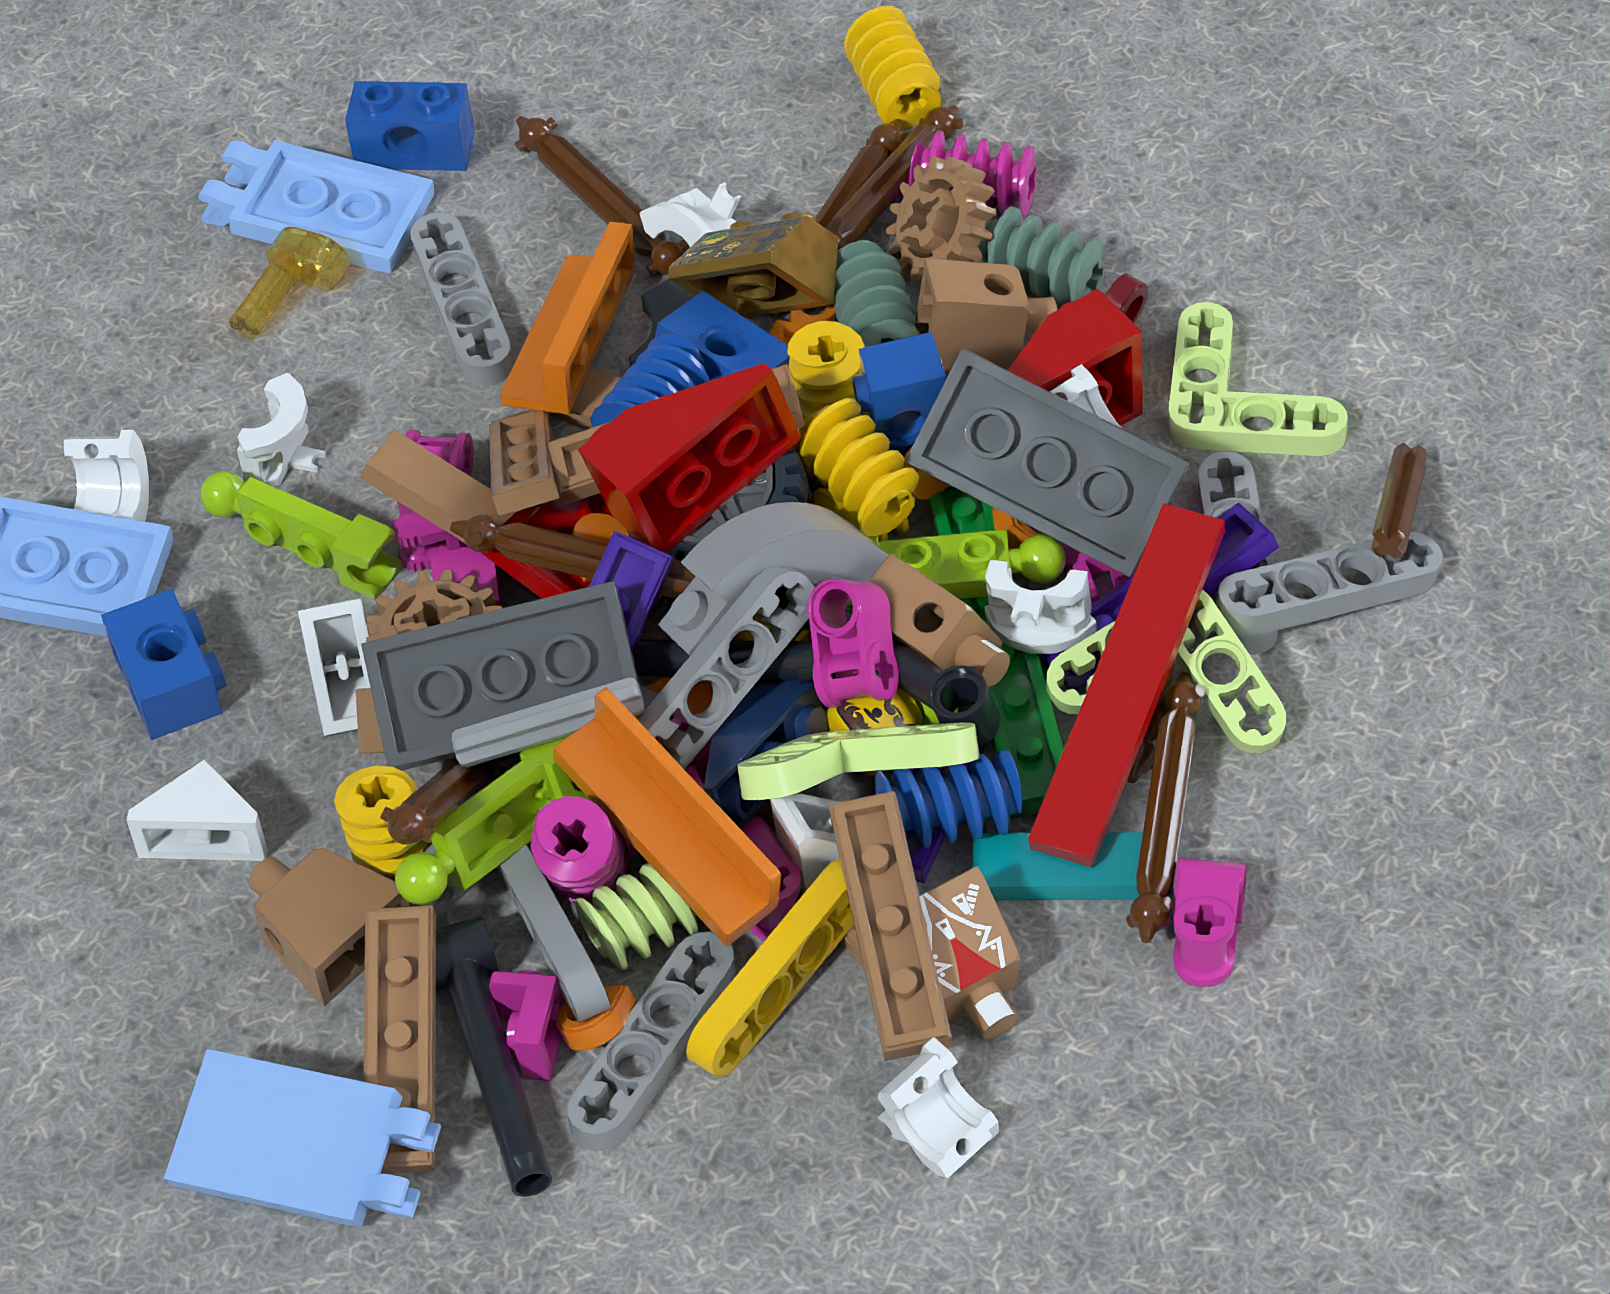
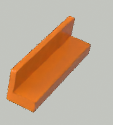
[500,222,635,415]
[553,687,781,947]

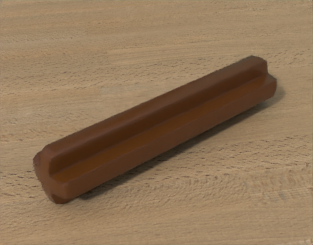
[1371,443,1427,559]

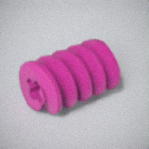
[909,131,1037,218]
[531,796,629,905]

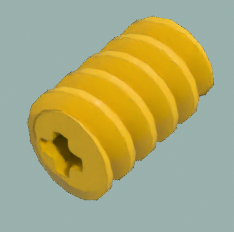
[844,6,942,129]
[787,321,868,419]
[794,398,919,537]
[334,765,433,881]

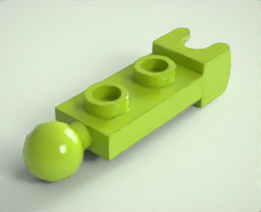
[200,471,402,599]
[846,530,1067,611]
[395,737,591,905]

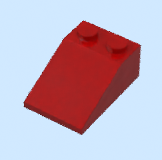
[1008,289,1143,426]
[578,363,802,554]

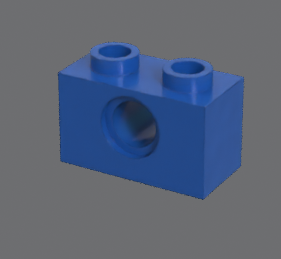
[345,81,475,171]
[655,291,790,381]
[852,332,946,457]
[101,589,227,740]

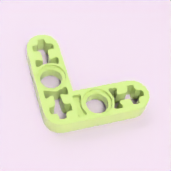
[1169,302,1348,456]
[1046,589,1286,753]
[737,723,979,800]

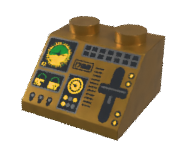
[668,213,838,318]

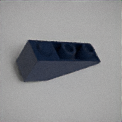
[704,679,828,829]

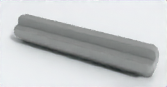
[452,677,645,767]

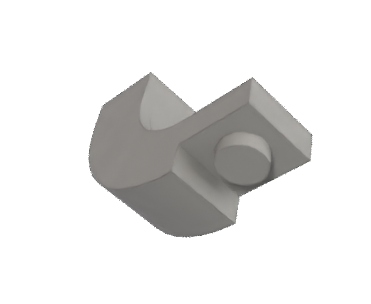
[658,502,889,655]

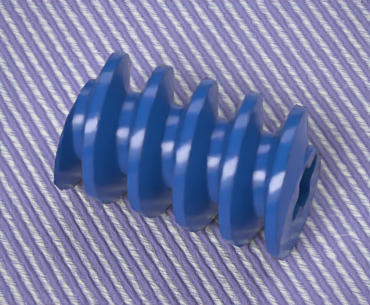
[590,333,709,427]
[875,749,1022,848]

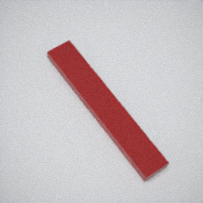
[1028,503,1226,868]

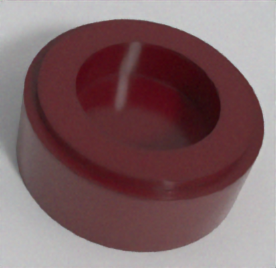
[1105,273,1148,323]

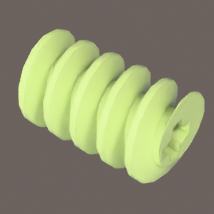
[575,863,698,971]

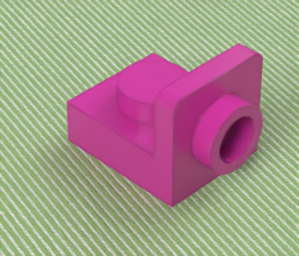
[489,970,565,1082]

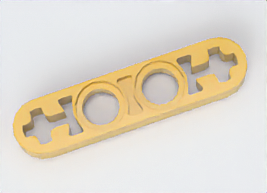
[686,858,854,1078]

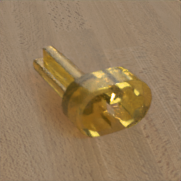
[229,226,351,340]

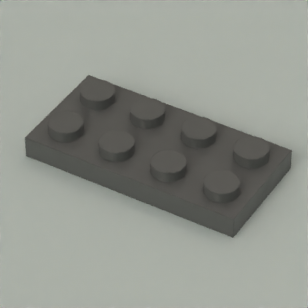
[905,348,1191,577]
[361,581,646,771]

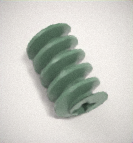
[973,206,1105,306]
[834,240,920,347]

